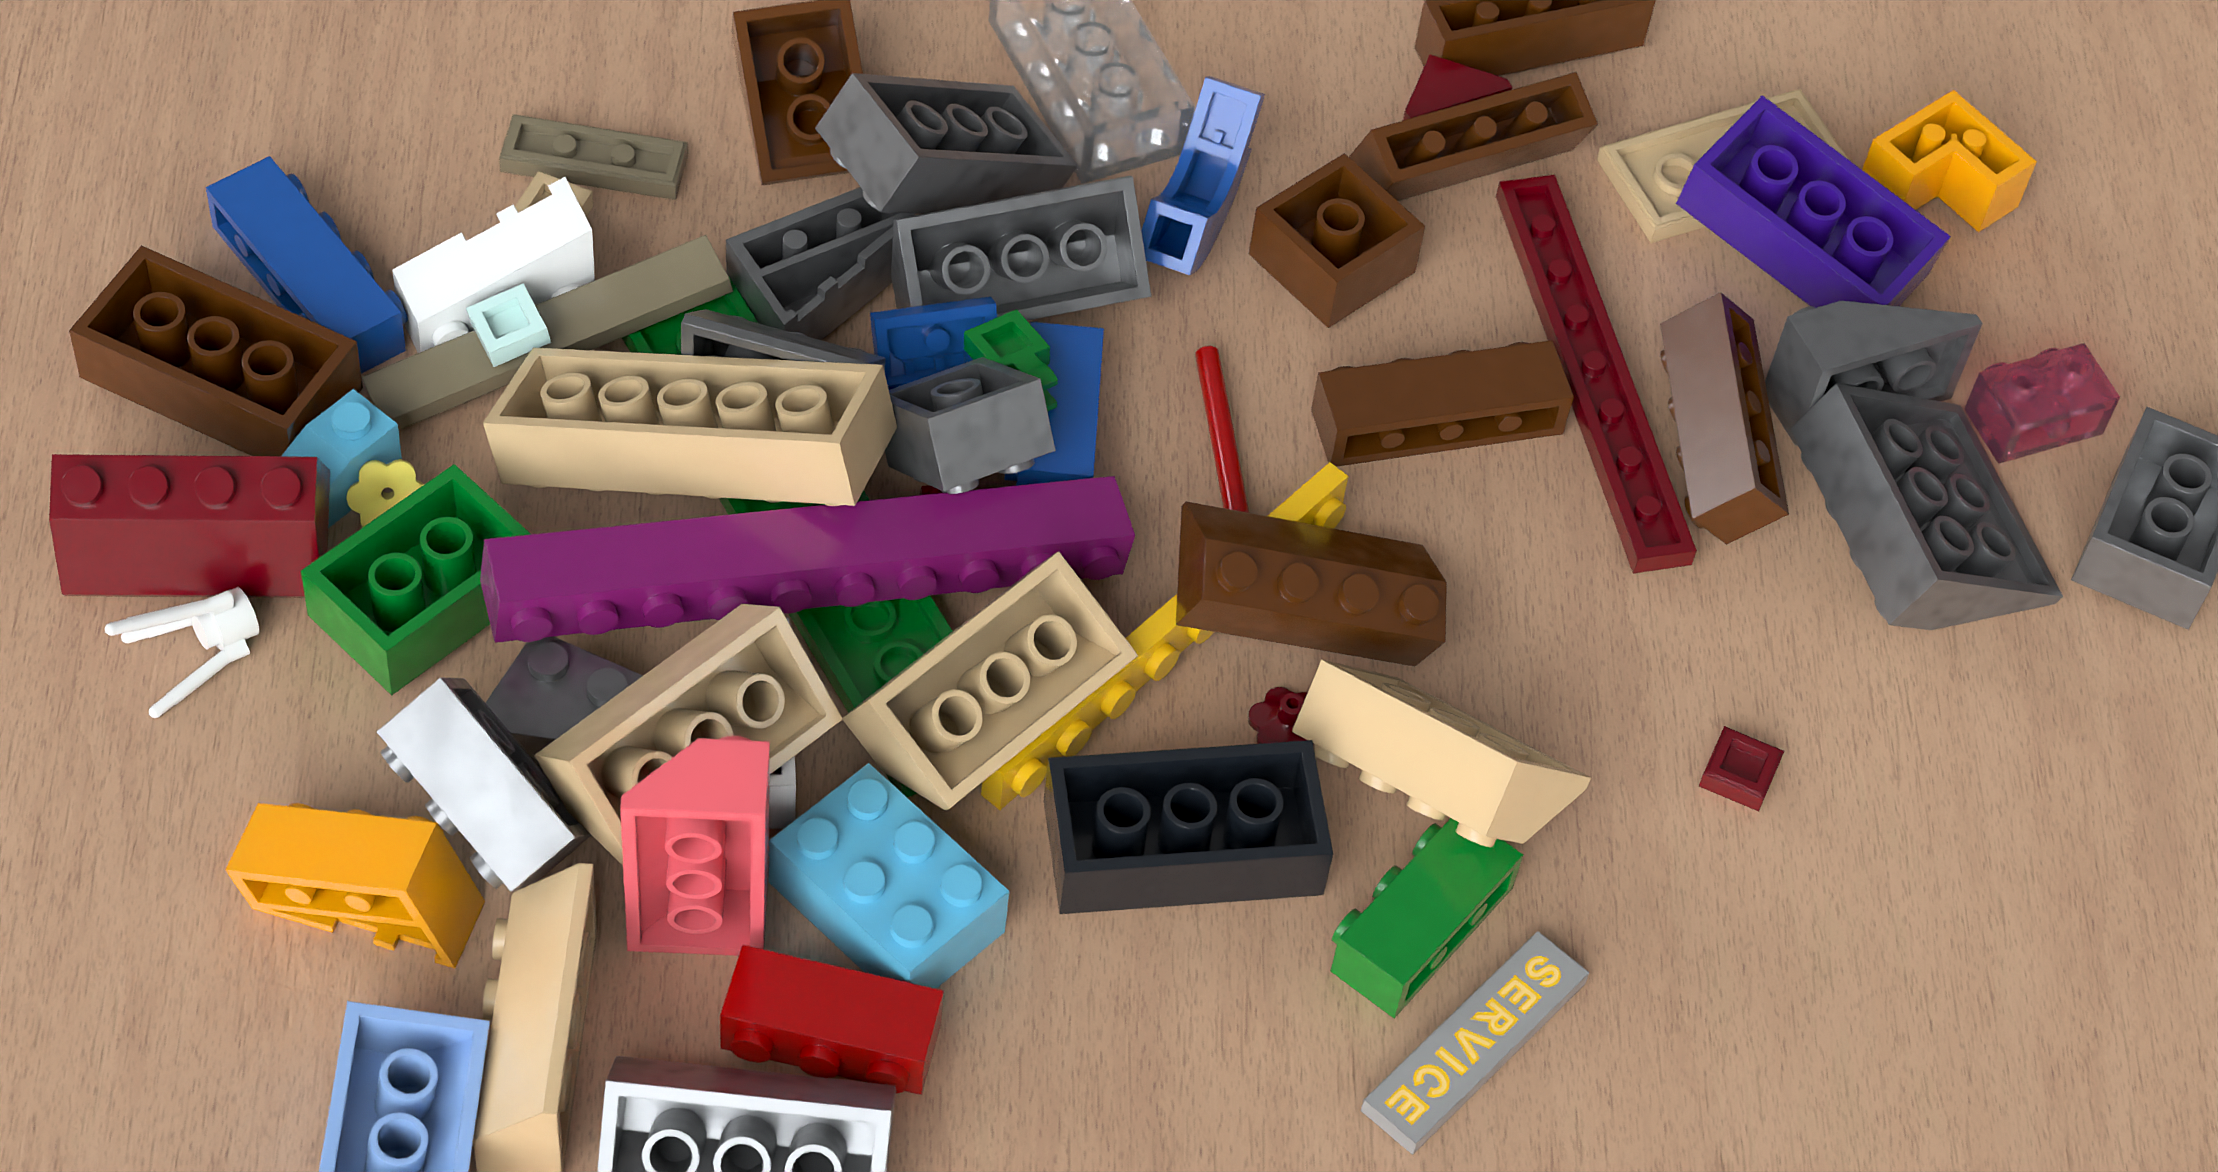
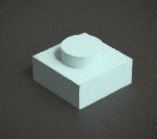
[466,283,551,367]

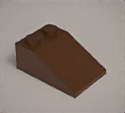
[731,0,863,186]

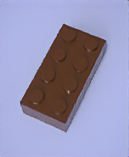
[69,245,363,456]

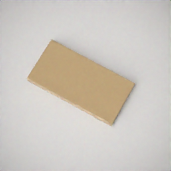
[1597,89,1850,243]

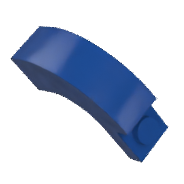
[1141,76,1265,275]

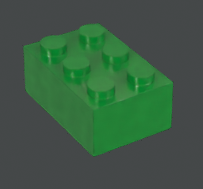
[301,464,531,695]

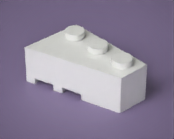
[393,177,595,353]

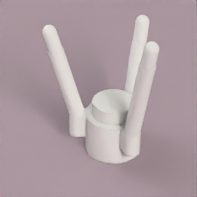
[105,587,259,718]

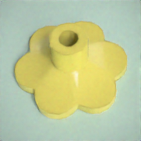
[346,459,424,527]

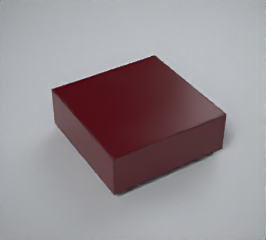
[1699,726,1784,812]

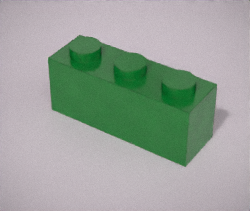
[1330,818,1523,1019]

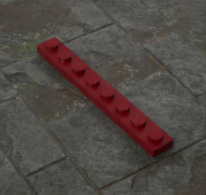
[1496,175,1697,574]

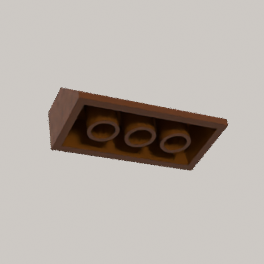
[1176,501,1447,667]

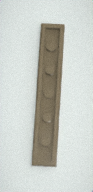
[362,235,732,430]

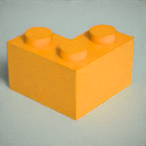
[1862,89,2037,233]

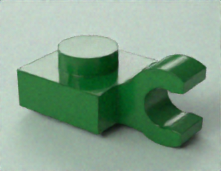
[964,309,1058,412]

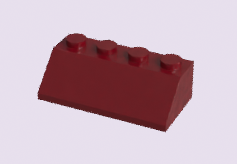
[49,454,330,598]

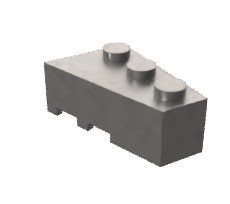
[485,636,643,772]

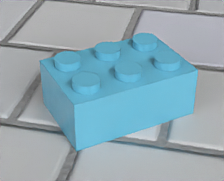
[769,763,1009,989]

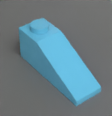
[282,389,402,529]

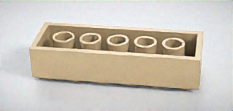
[483,348,897,506]

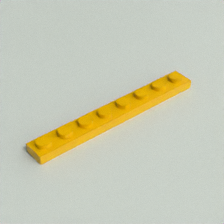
[981,462,1349,811]

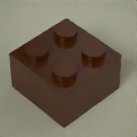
[1249,153,1426,328]

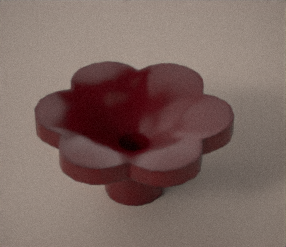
[1248,687,1314,744]

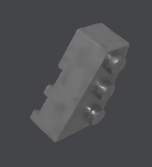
[726,187,915,340]

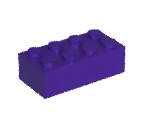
[1676,95,1951,308]

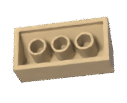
[842,551,1138,811]
[534,604,843,865]
[1292,660,1591,847]
[472,863,597,1172]

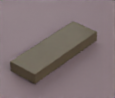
[499,114,688,200]

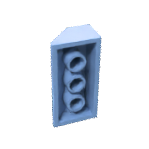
[319,1001,490,1172]

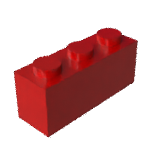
[720,945,944,1095]

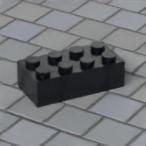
[1043,740,1333,915]

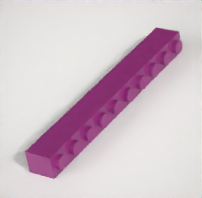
[480,476,1135,643]

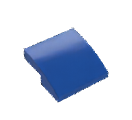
[870,296,997,390]

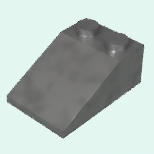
[1765,301,1982,446]

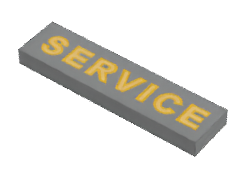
[1361,931,1589,1155]

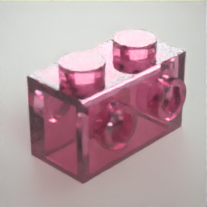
[1964,343,2120,464]

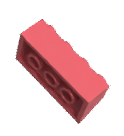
[620,736,770,956]

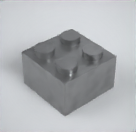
[885,357,1056,494]

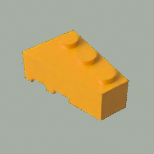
[225,803,485,969]

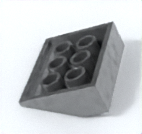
[1790,383,2063,630]

